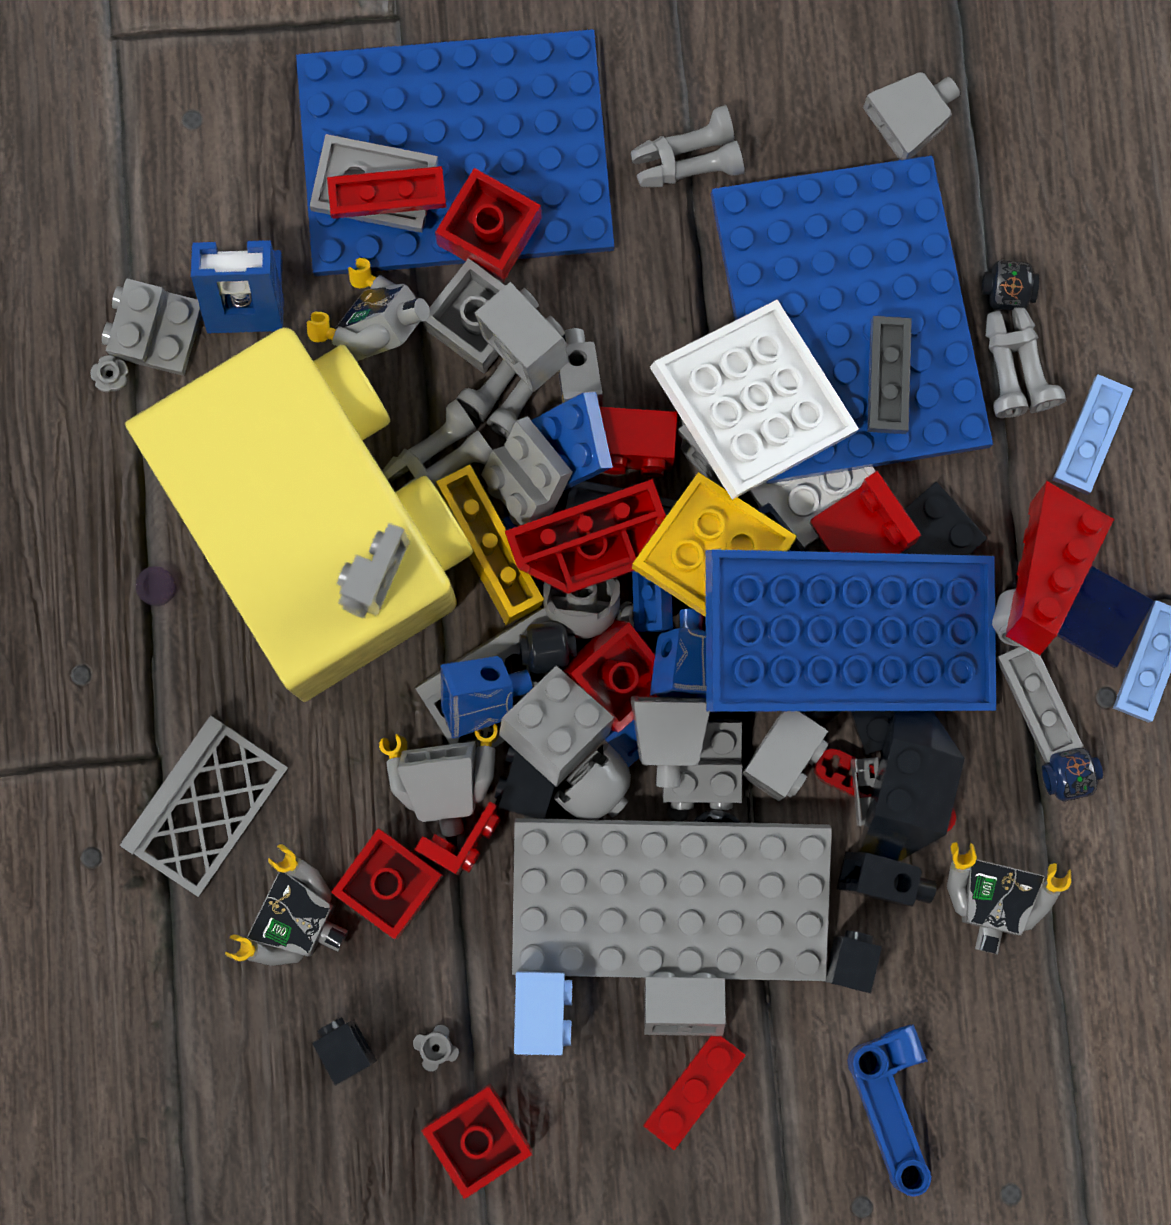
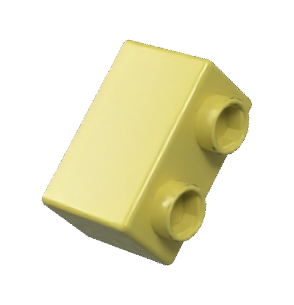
[125,327,473,702]

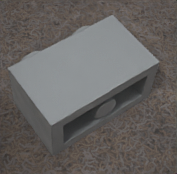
[644,972,725,1036]

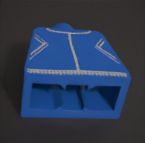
[650,609,706,698]
[440,656,533,739]

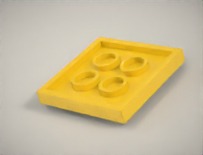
[632,472,797,617]

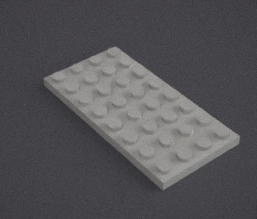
[512,818,832,981]

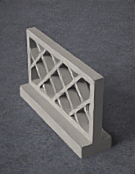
[414,606,550,748]
[119,715,288,897]

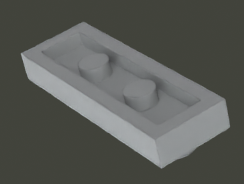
[996,646,1083,763]

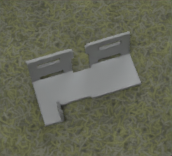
[851,757,879,826]

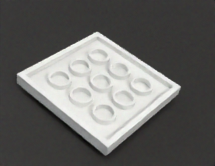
[650,300,859,500]

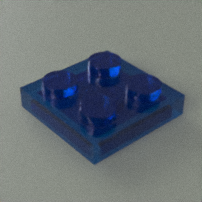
[1057,566,1154,668]

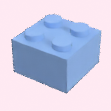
[514,971,572,1055]

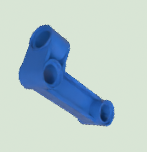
[847,1024,931,1196]

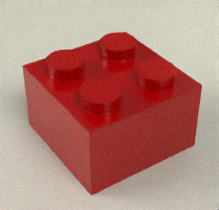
[435,168,542,282]
[600,407,677,477]
[563,620,660,733]
[331,828,444,940]
[421,1083,533,1200]

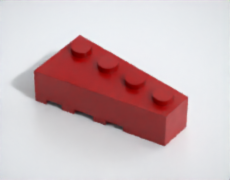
[1005,481,1114,656]

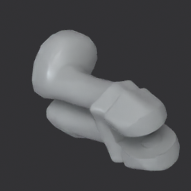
[631,105,745,187]
[986,308,1066,418]
[456,360,533,439]
[382,399,492,490]

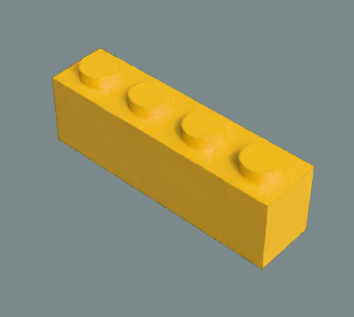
[435,464,544,625]

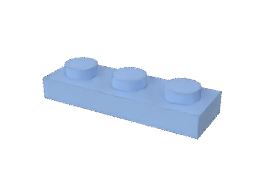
[1053,374,1133,495]
[1113,600,1171,723]

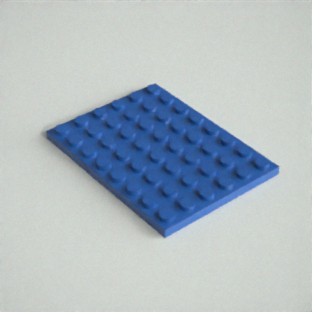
[296,30,614,276]
[711,155,993,484]

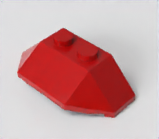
[505,479,666,594]

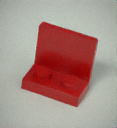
[810,471,921,554]
[414,802,501,876]

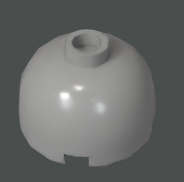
[543,578,620,639]
[554,743,631,820]

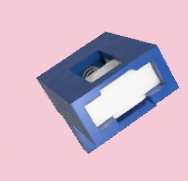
[191,240,284,333]

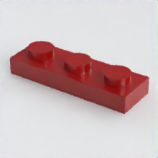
[327,166,447,219]
[643,1036,746,1150]

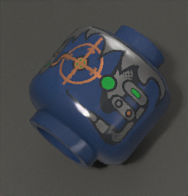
[1042,747,1103,802]

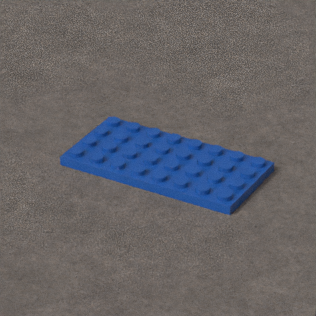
[705,549,996,711]

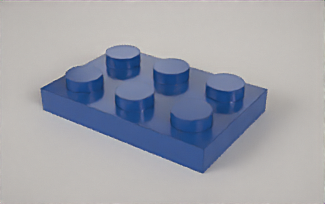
[531,392,613,491]

